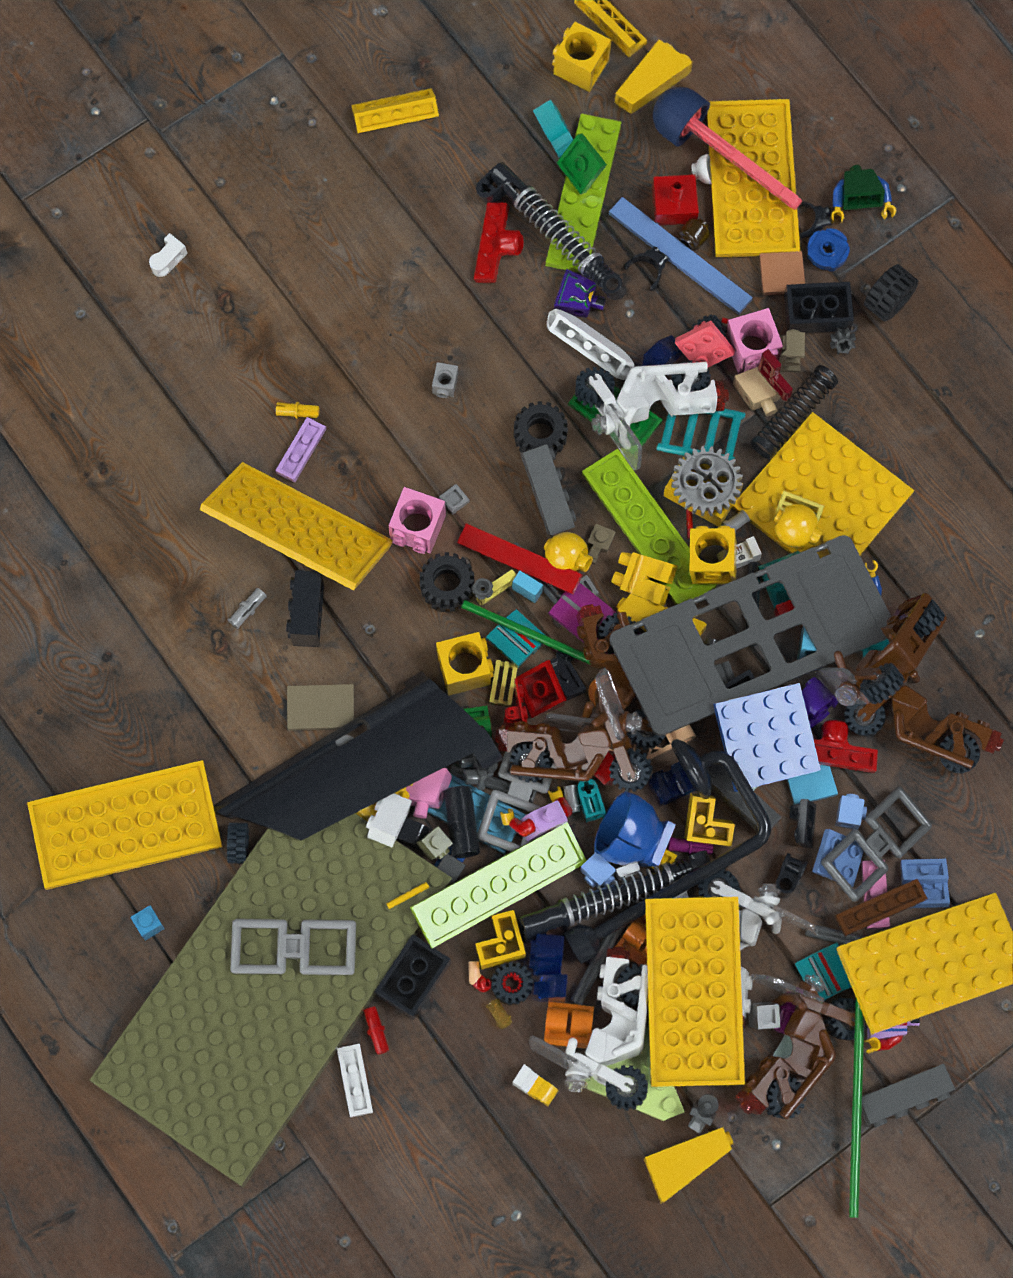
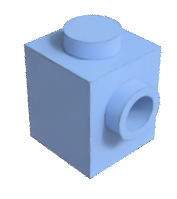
[835,794,867,830]
[580,852,616,888]

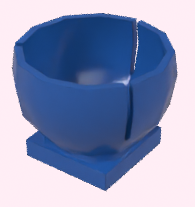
[594,792,676,868]

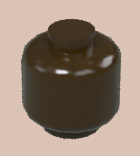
[678,219,710,250]

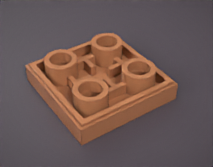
[759,251,805,295]

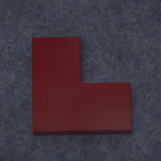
[758,349,793,401]

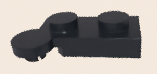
[550,651,586,701]

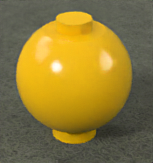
[773,504,823,548]
[544,532,593,572]

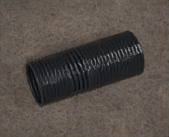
[444,786,480,858]

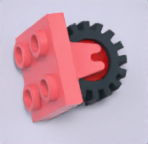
[675,314,735,367]

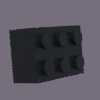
[784,282,854,333]
[286,570,324,647]
[374,934,451,1020]

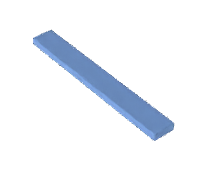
[609,197,753,315]

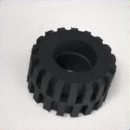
[864,264,918,322]
[514,401,568,456]
[420,552,475,612]

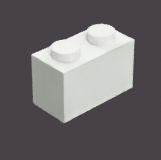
[366,793,412,848]

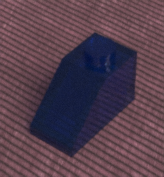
[642,335,683,366]
[533,974,568,1003]

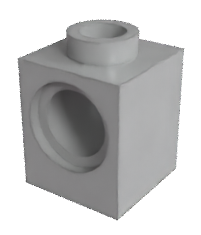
[432,362,458,398]
[748,1001,780,1029]

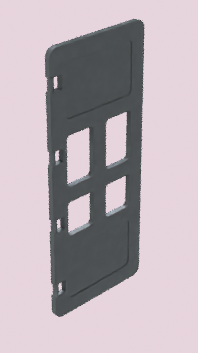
[609,535,891,736]

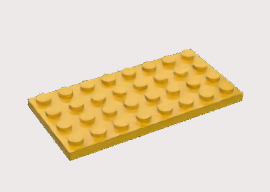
[707,99,800,257]
[200,462,393,590]
[27,760,223,890]
[836,893,1013,1035]
[645,897,745,1087]

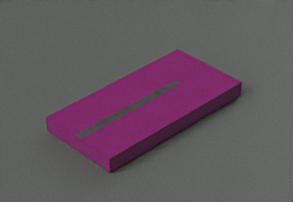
[548,582,642,654]

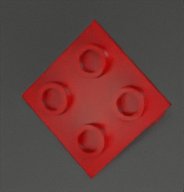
[504,678,528,728]

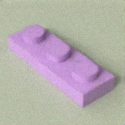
[275,417,326,483]

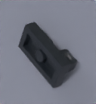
[789,799,816,848]

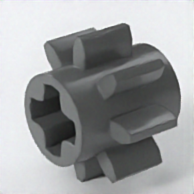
[830,328,856,355]

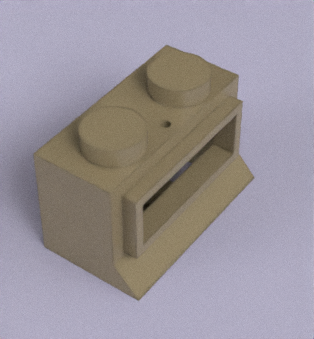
[779,330,805,373]

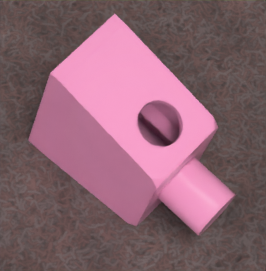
[406,768,452,819]

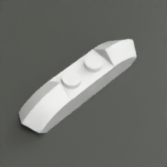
[547,309,635,380]

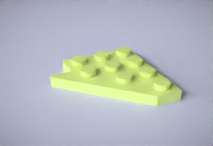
[577,1026,685,1121]

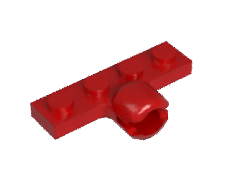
[474,203,524,283]
[813,720,878,773]

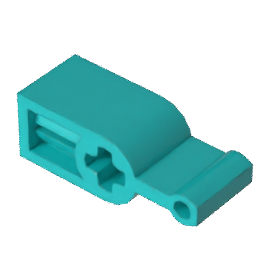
[533,100,573,158]
[577,779,606,822]

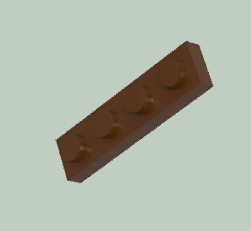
[835,879,928,937]

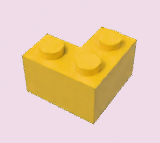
[684,793,735,847]
[476,910,526,970]

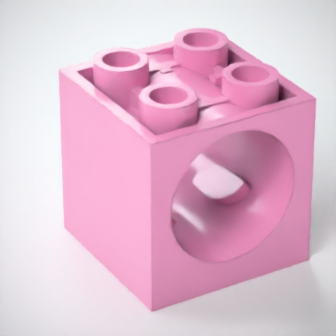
[725,308,783,374]
[389,487,446,554]

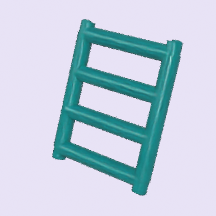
[656,407,746,461]

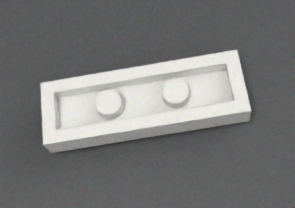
[337,1044,373,1118]

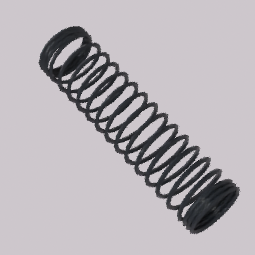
[750,365,838,459]

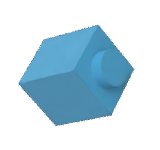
[131,906,165,941]

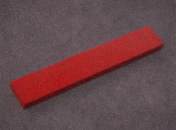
[457,523,583,595]

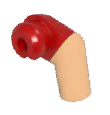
[468,961,492,992]

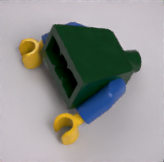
[831,165,896,223]

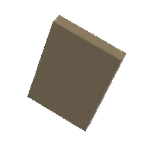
[287,684,354,731]

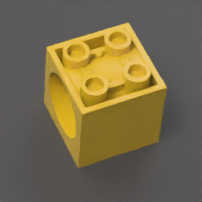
[552,22,611,92]
[689,526,737,584]
[436,632,494,696]

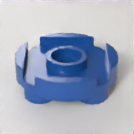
[807,228,850,272]

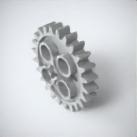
[671,446,743,516]

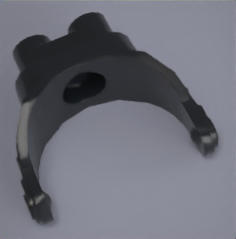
[798,201,832,239]
[624,246,669,291]

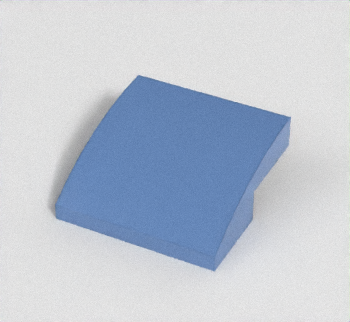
[901,859,950,908]

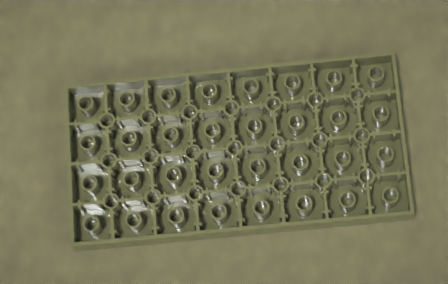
[90,813,452,1188]

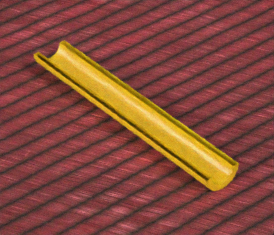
[386,882,429,909]

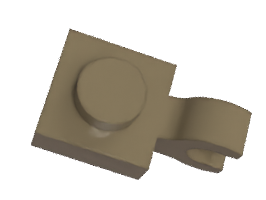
[587,524,616,564]

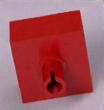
[652,174,699,226]

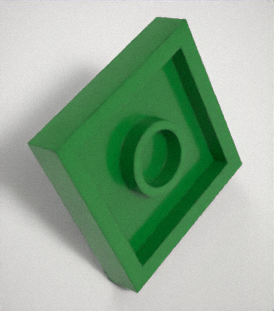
[557,133,607,194]

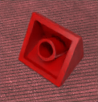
[516,660,566,718]

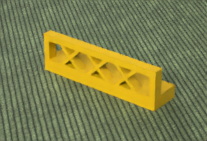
[574,0,647,58]
[351,88,439,133]

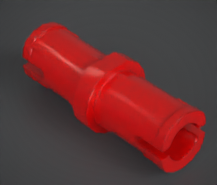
[363,1006,389,1055]

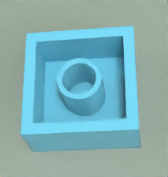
[512,571,543,603]

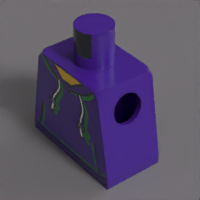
[554,269,606,318]

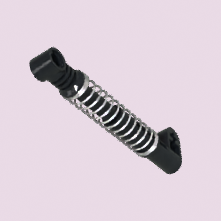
[476,162,626,300]
[517,850,711,944]

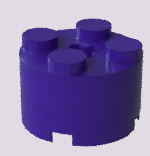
[802,677,839,728]

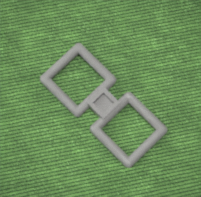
[477,743,552,852]
[230,919,356,975]

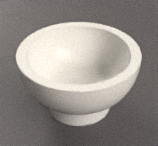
[692,154,712,184]

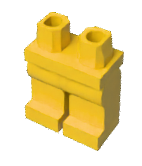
[611,552,678,606]

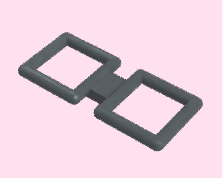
[821,787,932,902]

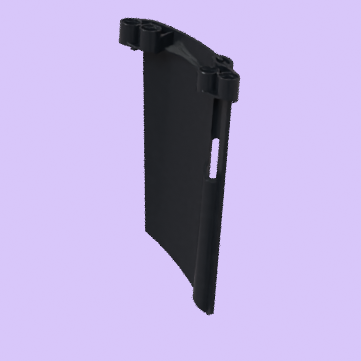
[214,671,503,841]

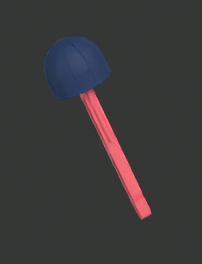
[653,87,802,210]

